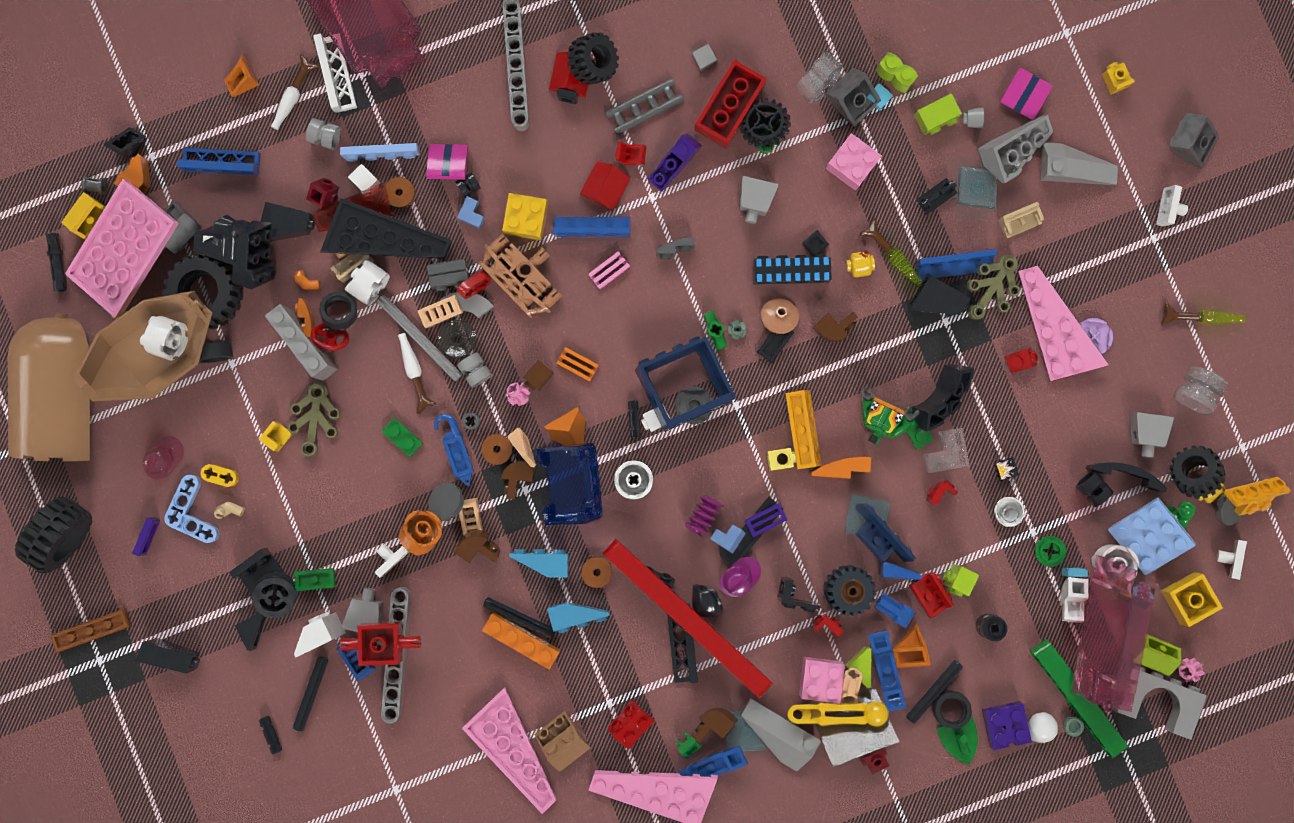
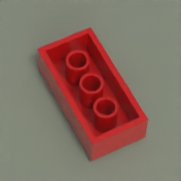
[694,60,767,149]

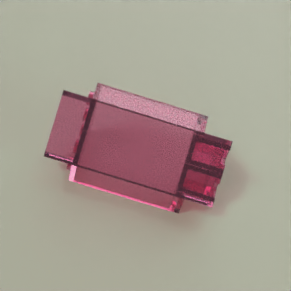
[306,0,425,89]
[1071,555,1155,712]

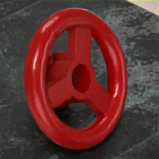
[310,323,350,351]

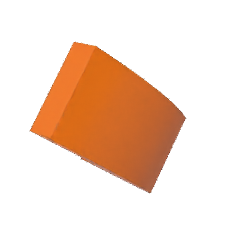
[295,298,316,339]

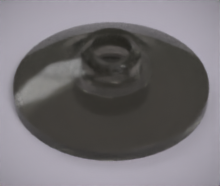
[438,320,476,358]

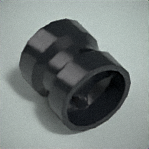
[455,172,481,198]

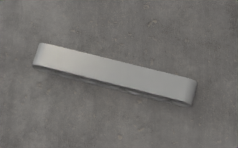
[503,0,530,131]
[381,587,412,724]

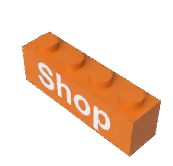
[482,612,560,670]

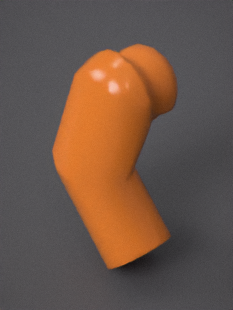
[293,270,321,290]

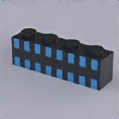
[753,254,832,285]

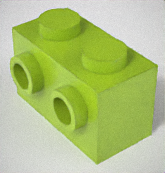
[914,93,962,135]
[943,564,979,597]
[1133,634,1182,676]

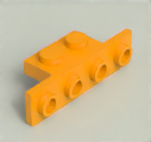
[1223,477,1291,516]

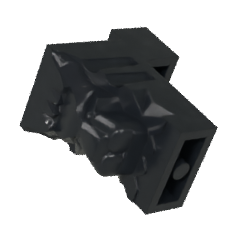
[193,215,276,290]

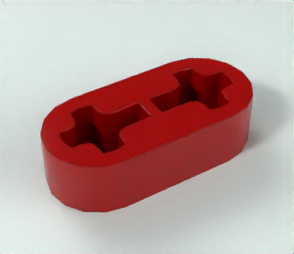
[457,271,491,299]

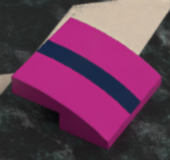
[1000,67,1053,120]
[426,144,468,180]

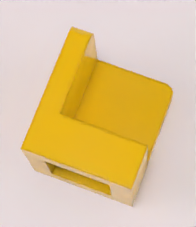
[259,421,292,452]

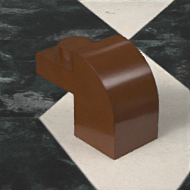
[812,312,858,342]
[501,461,535,500]
[454,530,501,563]
[693,707,739,743]

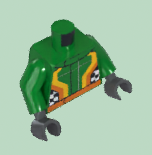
[862,386,919,446]

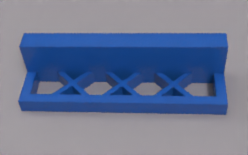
[177,148,260,176]
[553,217,630,237]
[916,249,997,281]

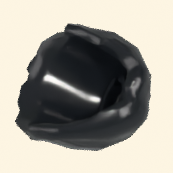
[692,584,723,618]

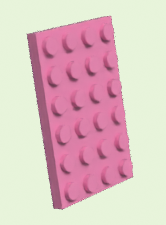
[65,179,179,318]

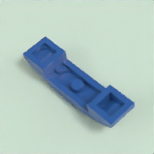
[868,630,907,712]
[676,745,748,777]

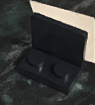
[229,548,286,594]
[777,577,821,613]

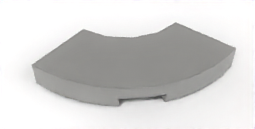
[440,292,494,318]

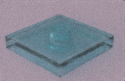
[957,166,997,210]
[845,494,890,534]
[726,711,766,752]

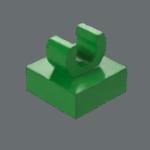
[676,732,702,759]

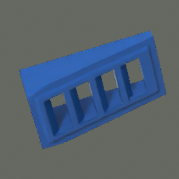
[879,562,922,580]
[336,637,376,681]

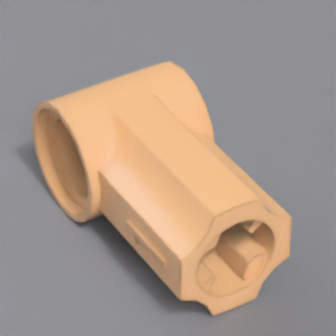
[841,667,862,704]

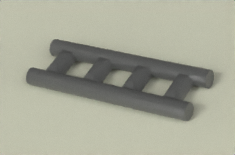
[605,78,684,135]

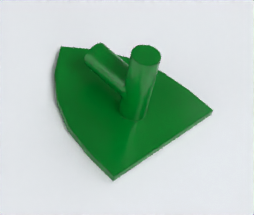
[936,716,978,765]

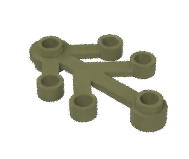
[967,255,1020,320]
[288,383,341,457]

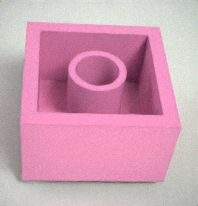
[825,133,882,191]
[799,657,845,704]

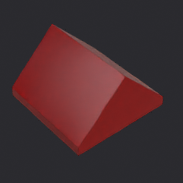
[549,51,594,98]
[580,161,631,212]

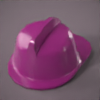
[719,557,761,598]

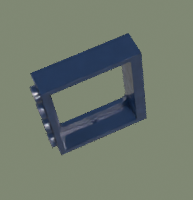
[635,336,736,432]

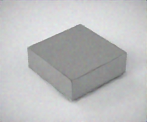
[692,44,717,71]

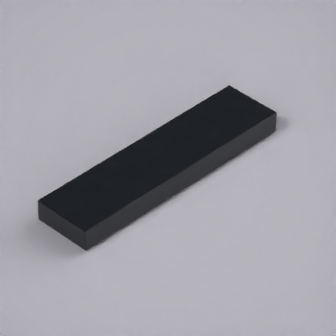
[720,496,784,565]

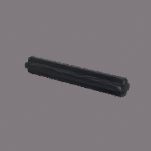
[483,597,555,638]
[293,656,329,732]
[906,660,963,724]

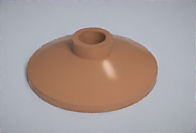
[761,298,799,334]

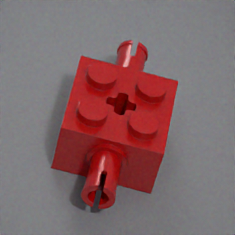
[340,622,421,666]

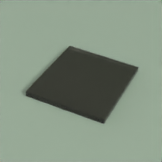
[815,688,899,768]

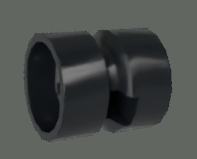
[1076,471,1114,507]
[976,613,1008,642]

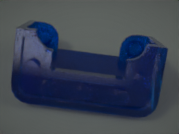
[536,443,603,525]

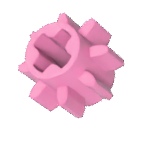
[506,383,531,406]
[1177,658,1205,682]

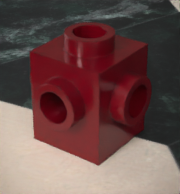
[306,178,339,209]
[858,738,889,775]

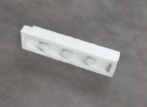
[313,33,357,113]

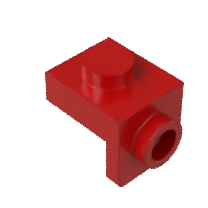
[615,142,647,165]
[1005,348,1038,374]
[926,480,958,505]
[812,613,843,637]

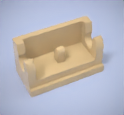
[998,202,1044,239]
[330,254,374,283]

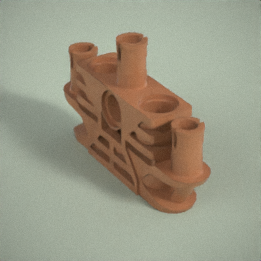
[478,233,563,318]

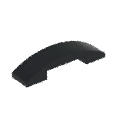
[1086,462,1167,492]

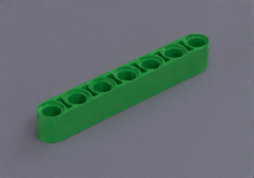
[1030,639,1128,759]

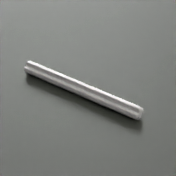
[377,295,462,381]

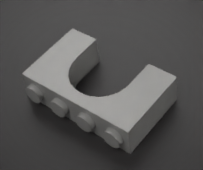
[265,304,339,381]
[1111,664,1207,740]

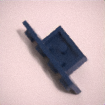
[855,503,916,562]

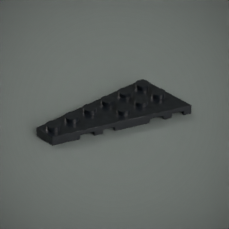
[320,198,451,259]

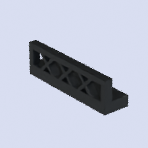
[668,603,698,683]

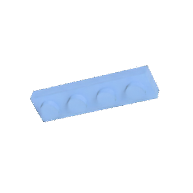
[340,143,420,162]

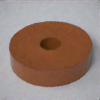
[384,177,415,209]
[482,434,513,465]
[581,557,612,588]

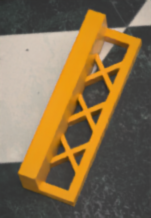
[786,390,822,469]

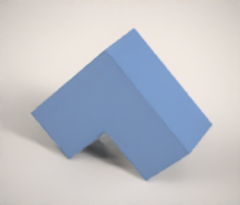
[457,196,485,229]
[710,525,746,554]

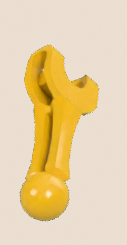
[787,701,889,727]

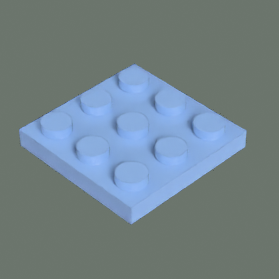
[1108,497,1196,575]

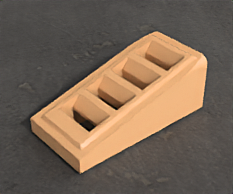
[418,295,463,328]
[508,428,536,467]
[459,498,483,535]

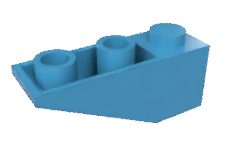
[509,549,569,578]
[547,602,610,633]

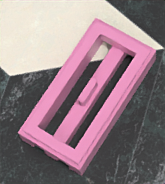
[588,251,630,290]

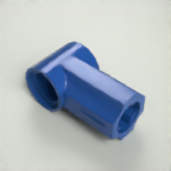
[874,593,916,628]

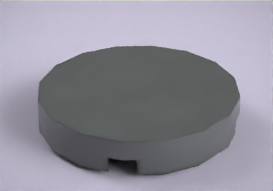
[675,386,712,425]
[429,483,464,521]
[1215,493,1243,525]

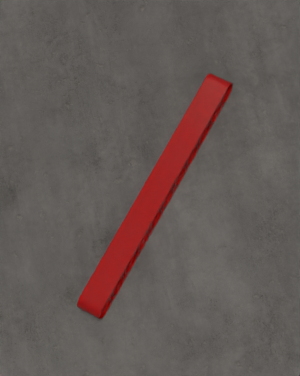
[603,539,773,698]

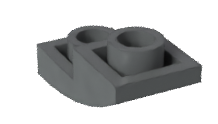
[656,238,695,260]

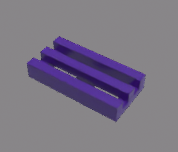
[744,503,788,537]
[132,517,160,556]

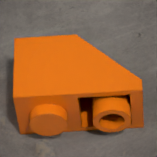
[114,154,151,194]

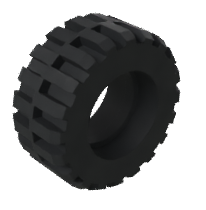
[162,254,243,330]
[15,497,93,574]

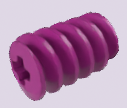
[684,495,724,538]

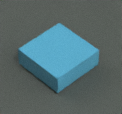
[867,83,893,111]
[1062,568,1088,577]

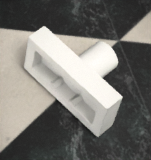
[1156,185,1188,226]
[1217,540,1247,580]
[375,544,409,578]

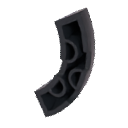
[912,364,974,431]

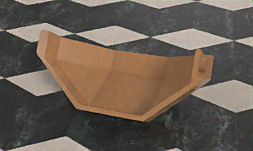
[73,291,212,401]

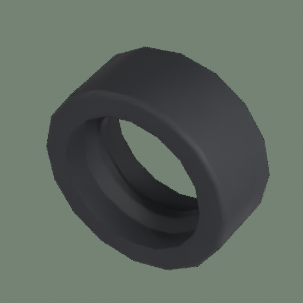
[319,291,357,330]
[199,341,233,363]
[932,690,972,729]

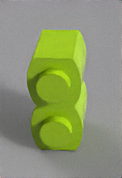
[876,53,918,93]

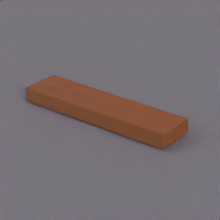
[50,608,132,653]

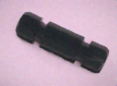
[628,400,641,438]
[259,716,282,754]

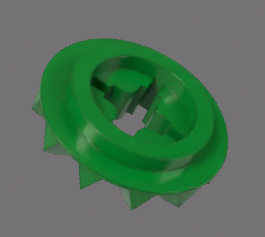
[1034,536,1066,567]

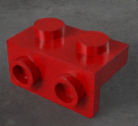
[908,572,954,618]
[607,700,655,749]

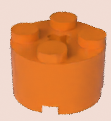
[398,510,442,556]

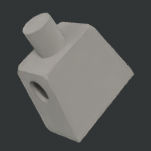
[740,176,778,224]
[1130,412,1174,458]
[341,588,383,632]

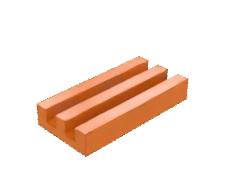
[556,347,599,382]

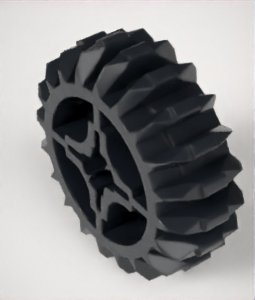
[740,98,791,150]

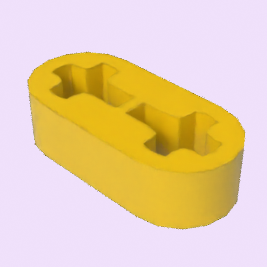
[201,464,239,487]

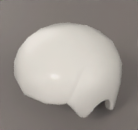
[994,497,1025,527]
[1028,712,1058,743]

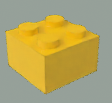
[502,193,548,241]
[1161,572,1223,627]

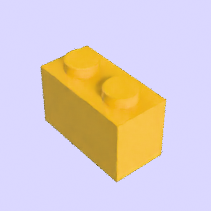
[61,192,105,240]

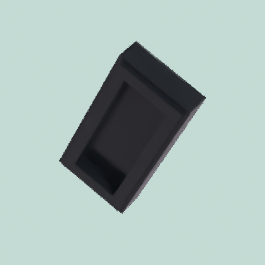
[756,331,794,364]

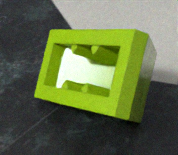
[845,646,871,688]

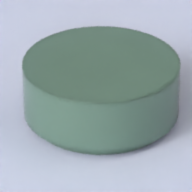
[1063,716,1084,737]

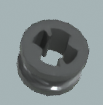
[462,413,480,430]

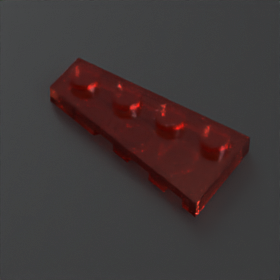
[313,182,394,232]

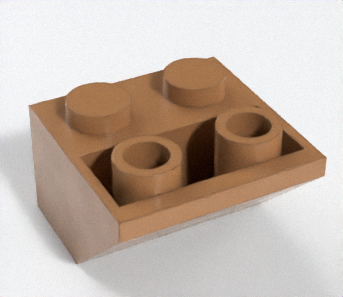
[534,711,591,772]

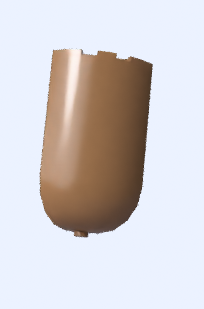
[8,314,90,462]

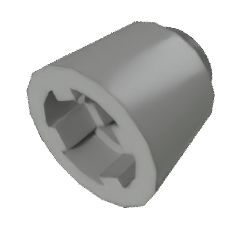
[963,107,984,129]

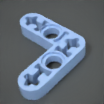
[164,475,220,543]

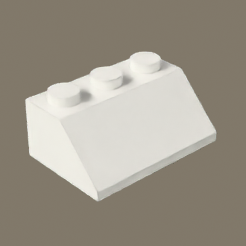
[294,611,346,657]

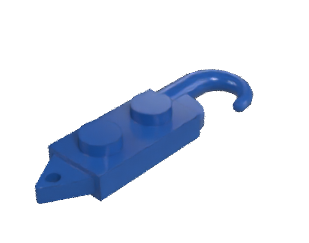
[434,414,474,486]

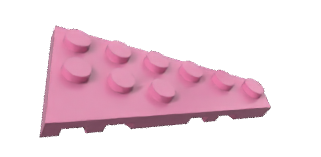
[1018,266,1108,381]
[462,687,557,814]
[588,770,718,823]

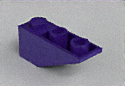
[648,133,702,192]

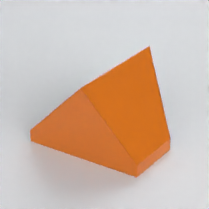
[224,52,259,97]
[544,407,586,453]
[892,623,931,668]

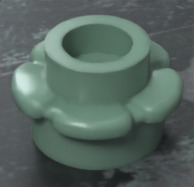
[728,320,746,339]

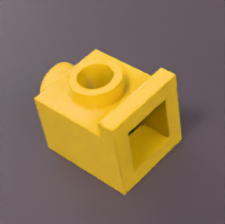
[1102,62,1135,95]

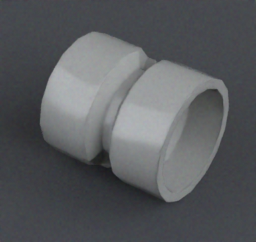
[306,118,341,150]
[457,352,492,388]

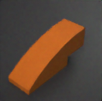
[810,457,871,479]

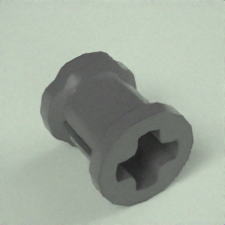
[81,176,107,195]

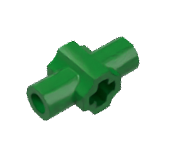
[703,311,728,351]

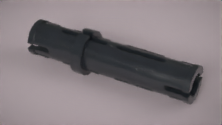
[46,233,67,292]

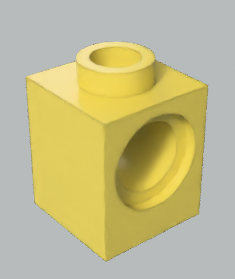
[766,448,796,471]

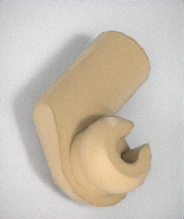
[214,502,245,519]

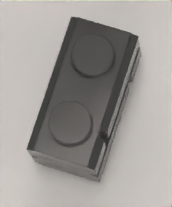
[427,259,470,292]

